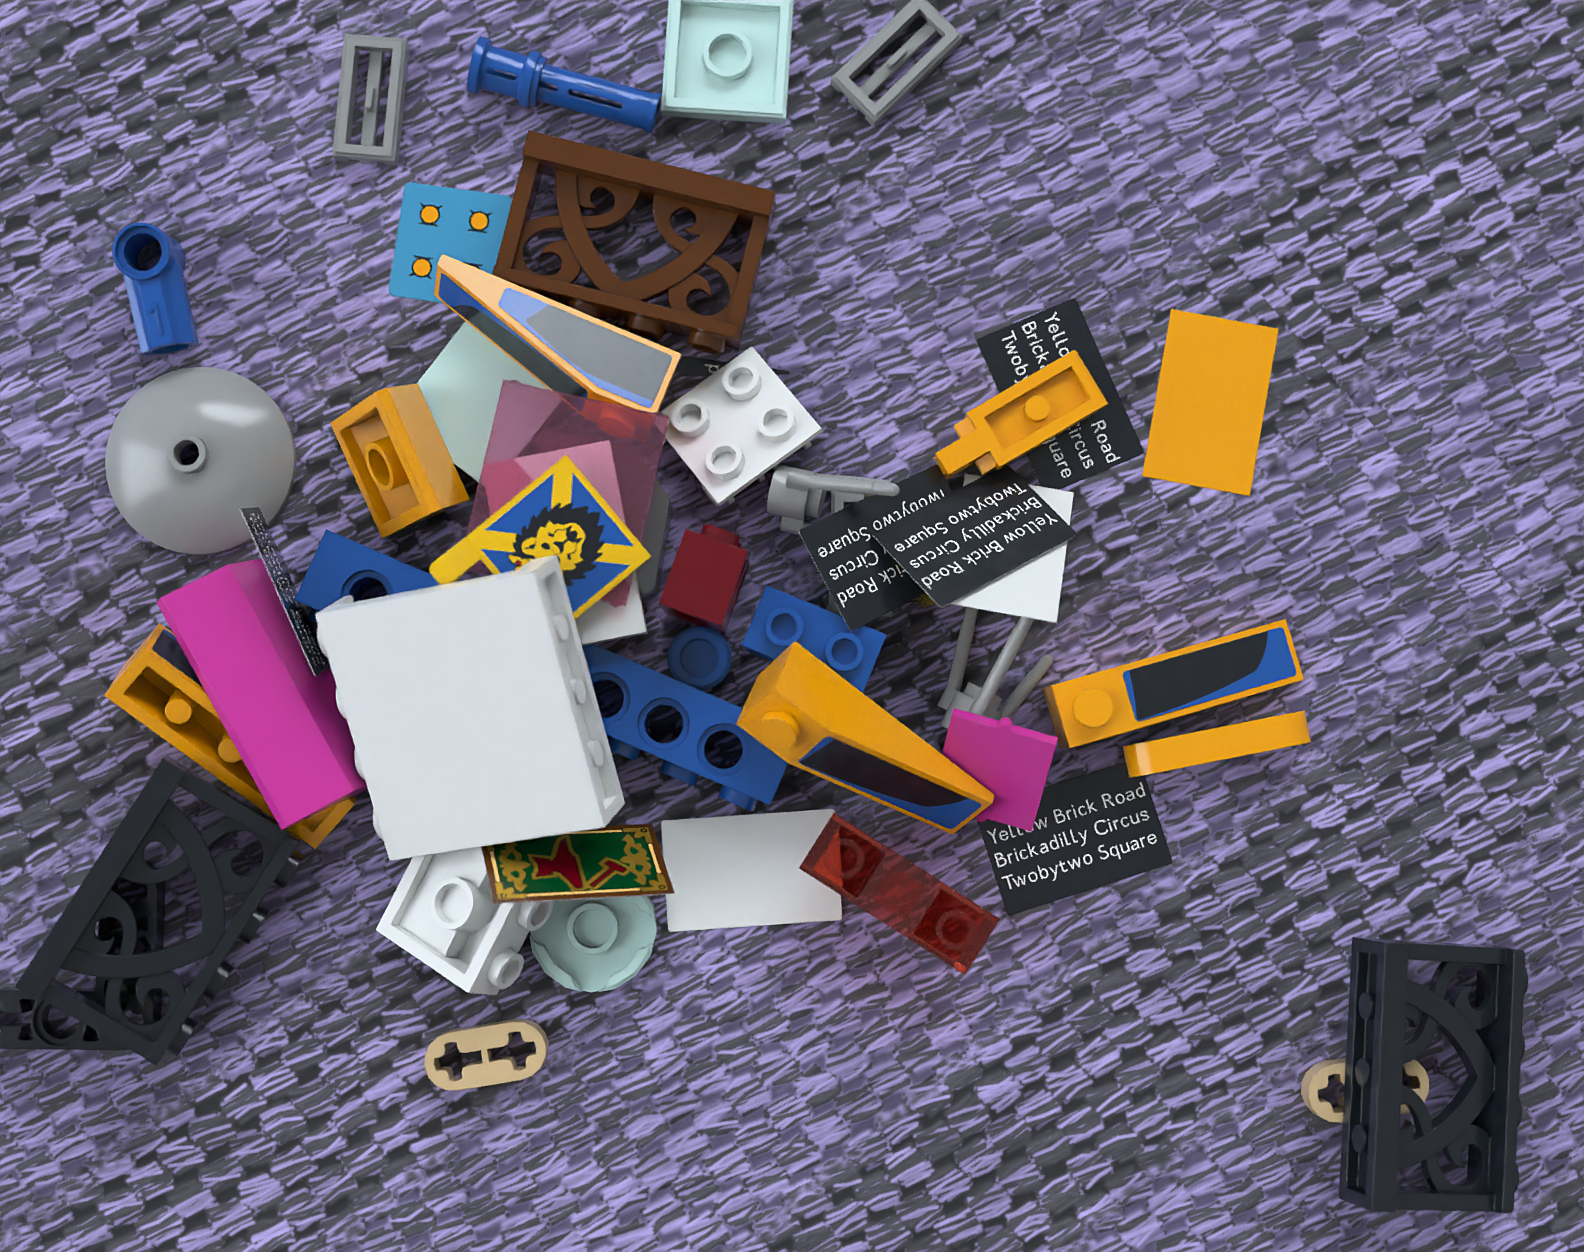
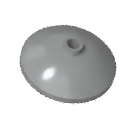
[105,367,296,555]

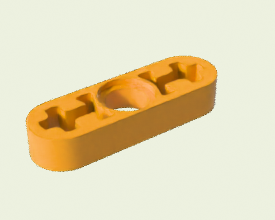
[1123,710,1311,778]

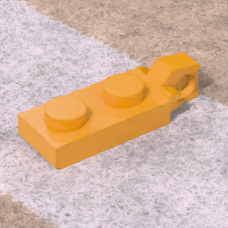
[933,350,1108,480]

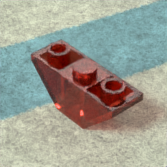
[799,813,1000,975]

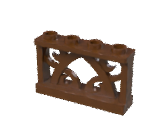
[492,130,776,355]

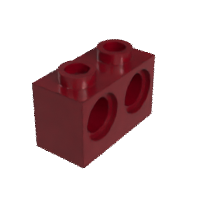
[659,524,750,634]

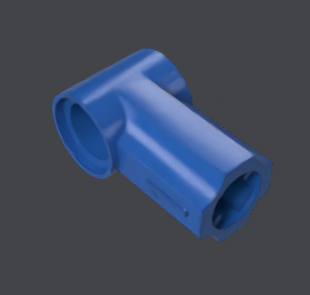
[112,223,199,356]

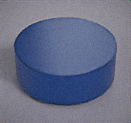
[668,626,732,691]

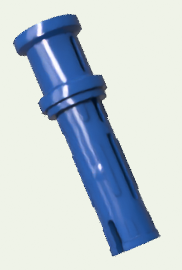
[467,36,662,133]

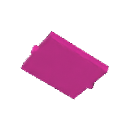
[942,708,1058,832]

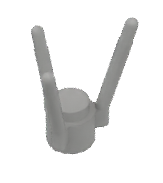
[767,464,899,535]
[937,607,1054,729]

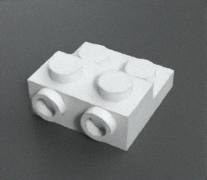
[376,847,553,995]

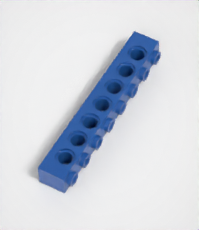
[295,529,788,811]

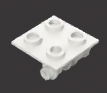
[654,346,823,507]

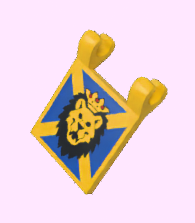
[429,454,651,619]

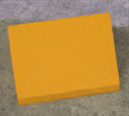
[330,383,470,539]

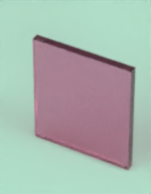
[466,379,670,607]

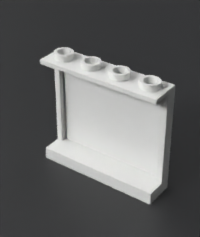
[315,555,625,861]

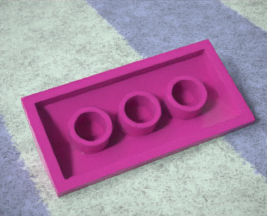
[156,558,368,830]

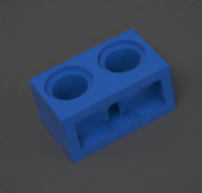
[742,585,886,693]

